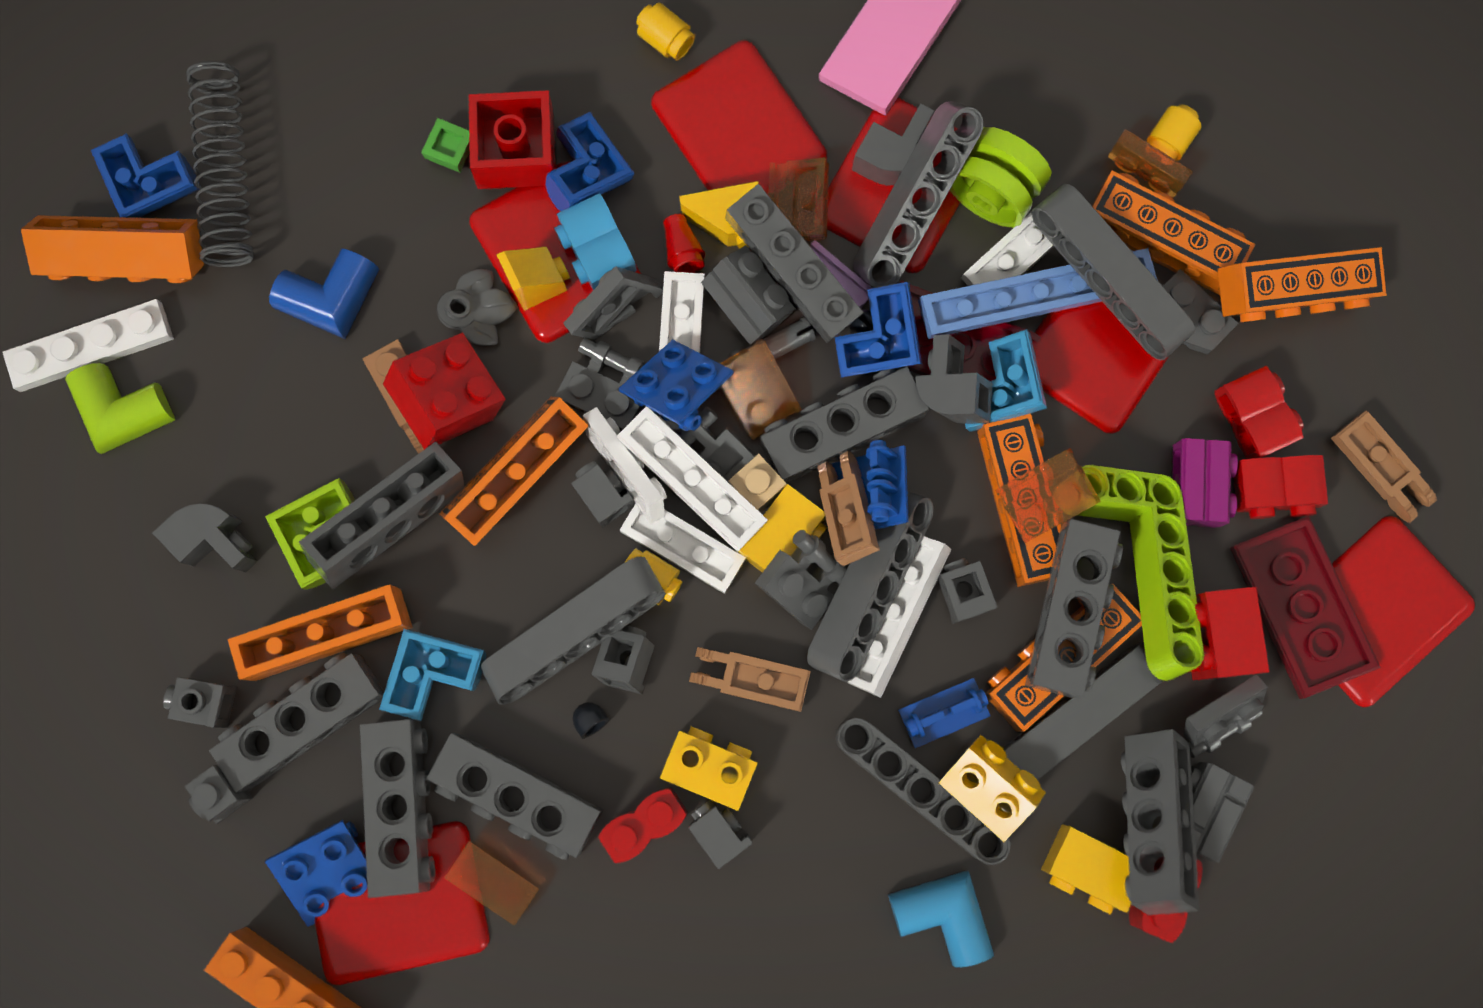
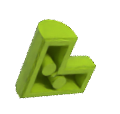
[65,363,176,454]
[265,478,355,589]

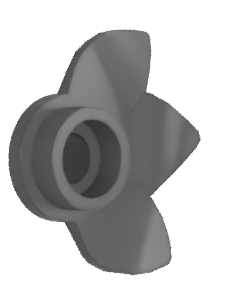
[437,269,518,346]

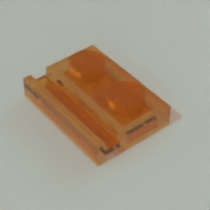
[769,158,829,241]
[720,339,802,440]
[995,448,1101,543]

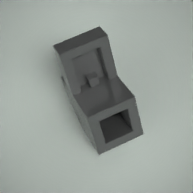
[852,104,935,185]
[916,334,993,424]
[152,504,257,572]

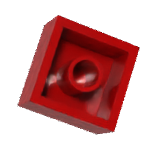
[468,90,556,189]
[383,332,506,450]
[1189,587,1269,680]

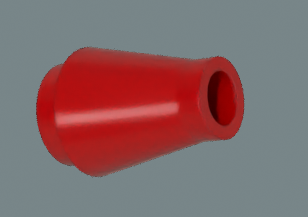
[663,214,706,273]

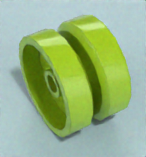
[950,127,1052,228]

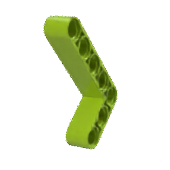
[1056,465,1204,681]

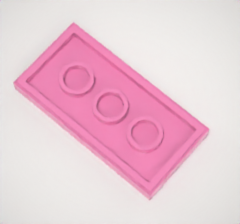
[819,0,961,116]

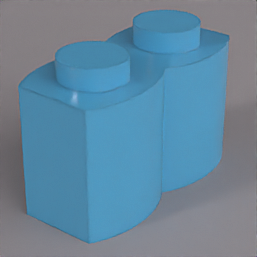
[554,193,637,290]

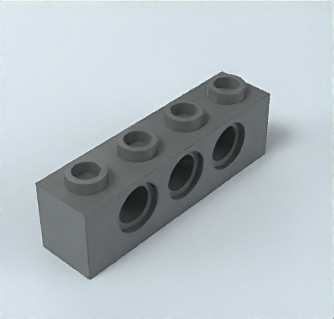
[725,184,864,343]
[760,367,929,484]
[299,442,465,589]
[1025,519,1123,698]
[209,652,385,793]
[360,719,435,898]
[1121,729,1199,915]
[426,733,604,860]

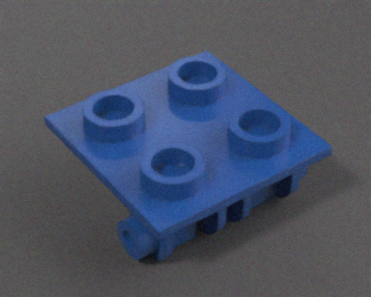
[618,339,734,431]
[832,440,909,530]
[265,820,367,927]

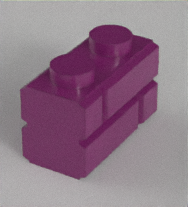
[1172,438,1238,528]

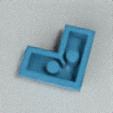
[965,329,1047,432]
[379,629,486,721]
[888,870,994,968]

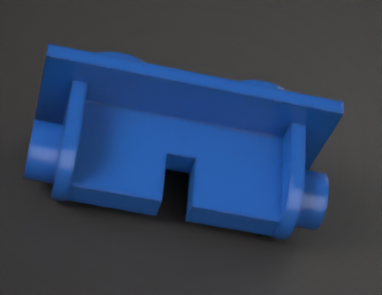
[898,678,991,748]

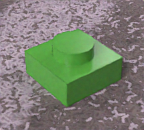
[421,118,470,173]

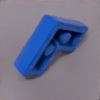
[546,112,635,211]
[91,134,200,218]
[269,249,379,339]
[835,282,922,377]

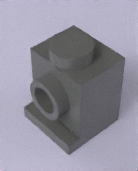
[571,461,635,528]
[938,558,998,624]
[591,626,655,694]
[163,677,237,728]
[184,765,253,824]
[688,799,753,870]

